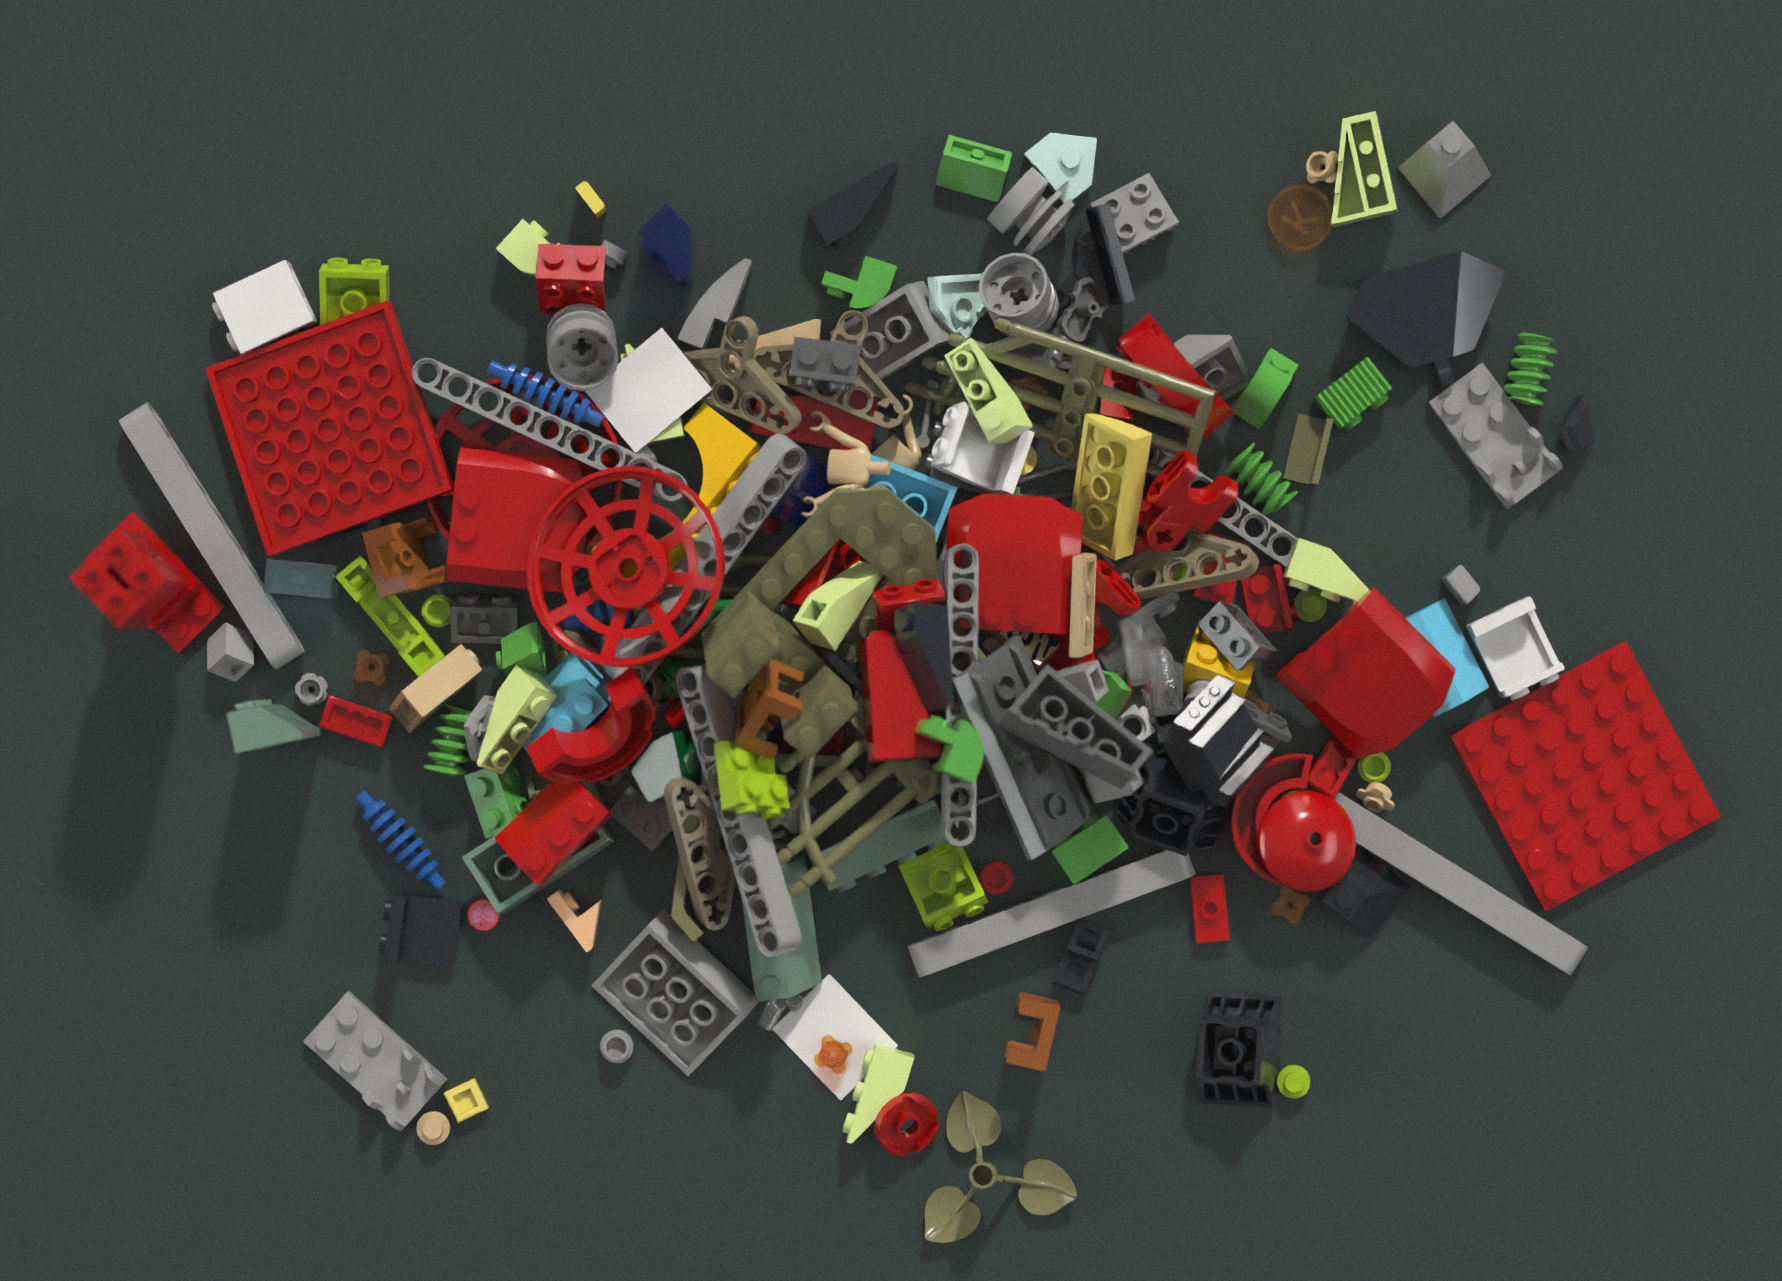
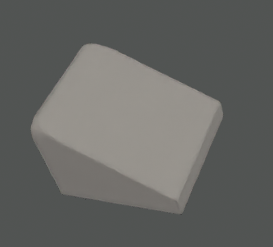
[1442,565,1480,604]

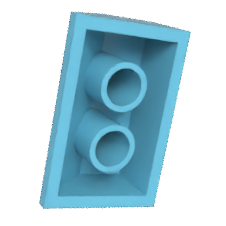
[864,454,957,542]
[1405,598,1489,717]
[522,652,610,752]

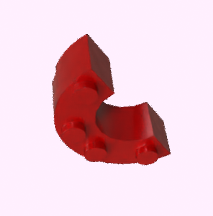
[1116,313,1235,440]
[526,667,656,785]
[1228,753,1313,886]

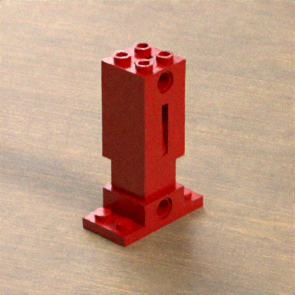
[69,512,227,653]

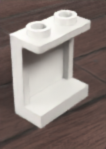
[212,260,318,354]
[931,402,1034,495]
[1466,596,1565,701]

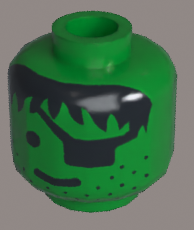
[648,656,693,705]

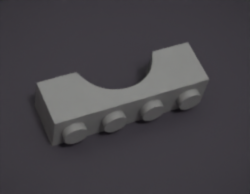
[1058,660,1143,803]

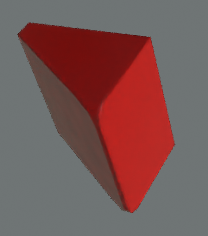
[661,702,687,730]

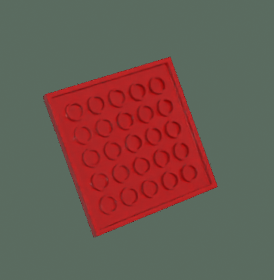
[205,300,454,557]
[1449,641,1721,911]

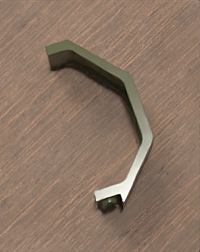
[671,752,865,942]

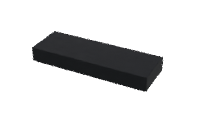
[1085,204,1135,305]

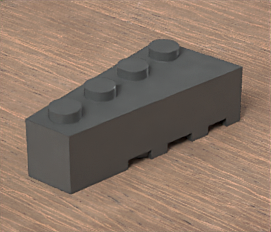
[997,665,1153,789]

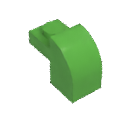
[821,256,897,311]
[1232,348,1298,429]
[915,716,984,783]

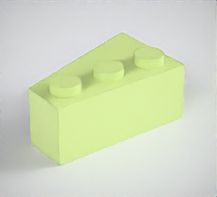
[1331,111,1398,227]

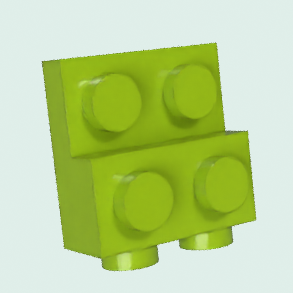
[319,258,390,325]
[714,741,790,819]
[898,838,988,932]

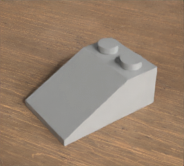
[830,281,951,380]

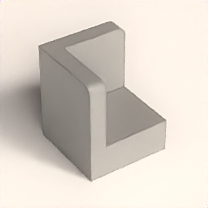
[207,622,254,682]

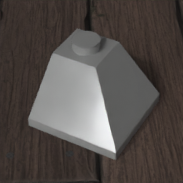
[1397,121,1491,219]
[1174,335,1252,401]

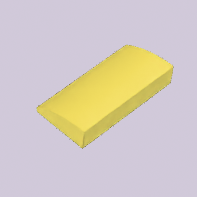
[1071,413,1152,561]

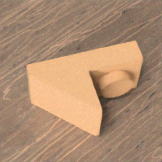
[547,889,602,952]

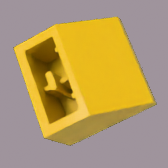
[1182,618,1257,698]

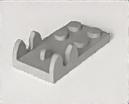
[1428,362,1563,509]
[303,991,448,1131]

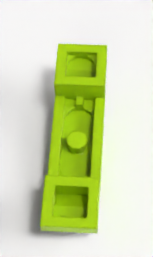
[336,555,445,677]

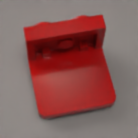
[536,244,606,316]

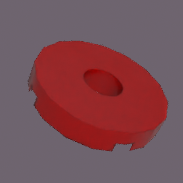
[874,1093,939,1157]

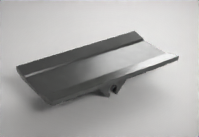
[952,634,1096,860]

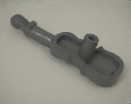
[1045,277,1110,367]

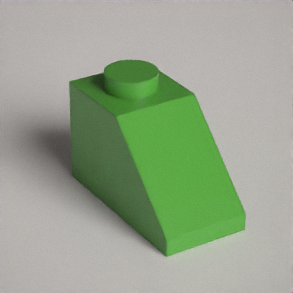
[496,622,546,679]

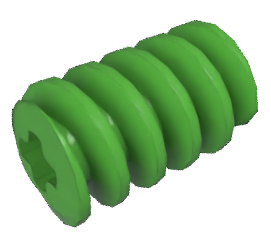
[1504,332,1557,406]
[1226,442,1298,515]
[424,704,472,777]

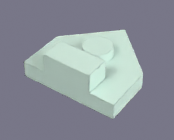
[1024,133,1097,204]
[927,273,987,339]

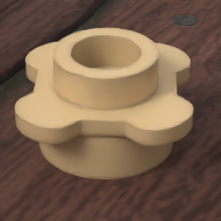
[1306,151,1339,184]
[1356,782,1395,813]

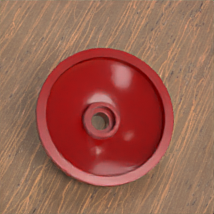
[1258,791,1356,892]

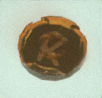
[1267,184,1333,251]

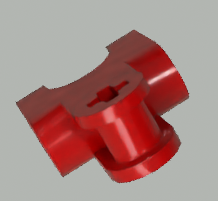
[1141,451,1238,551]
[1081,553,1141,650]

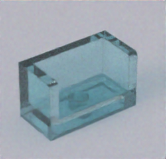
[264,559,339,599]

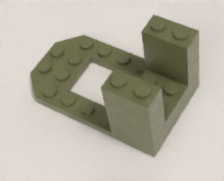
[701,485,937,759]

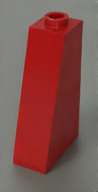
[746,391,881,452]
[859,630,941,762]

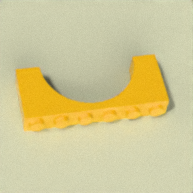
[585,402,762,610]

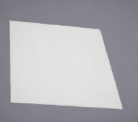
[585,328,712,453]
[772,974,898,1101]

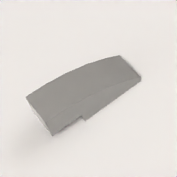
[678,258,753,350]

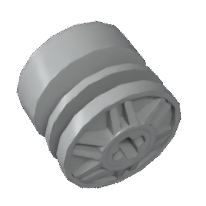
[987,167,1075,256]
[979,253,1059,337]
[546,303,618,391]

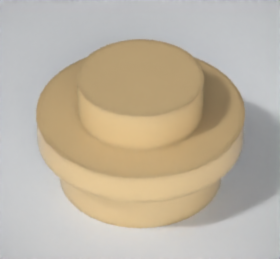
[417,1111,450,1145]

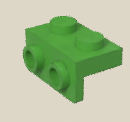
[464,760,529,838]

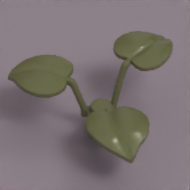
[925,1091,1077,1243]

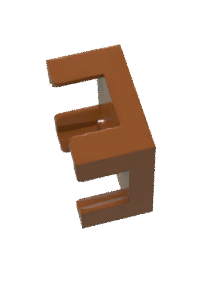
[362,517,449,598]
[735,658,803,760]
[1004,991,1060,1072]

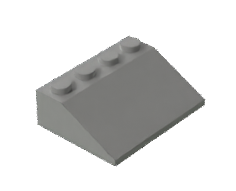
[591,909,758,1076]

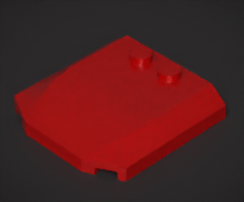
[446,447,591,593]
[946,493,1083,634]
[1276,587,1456,758]

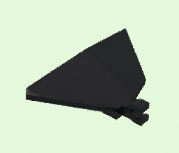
[1345,251,1506,387]

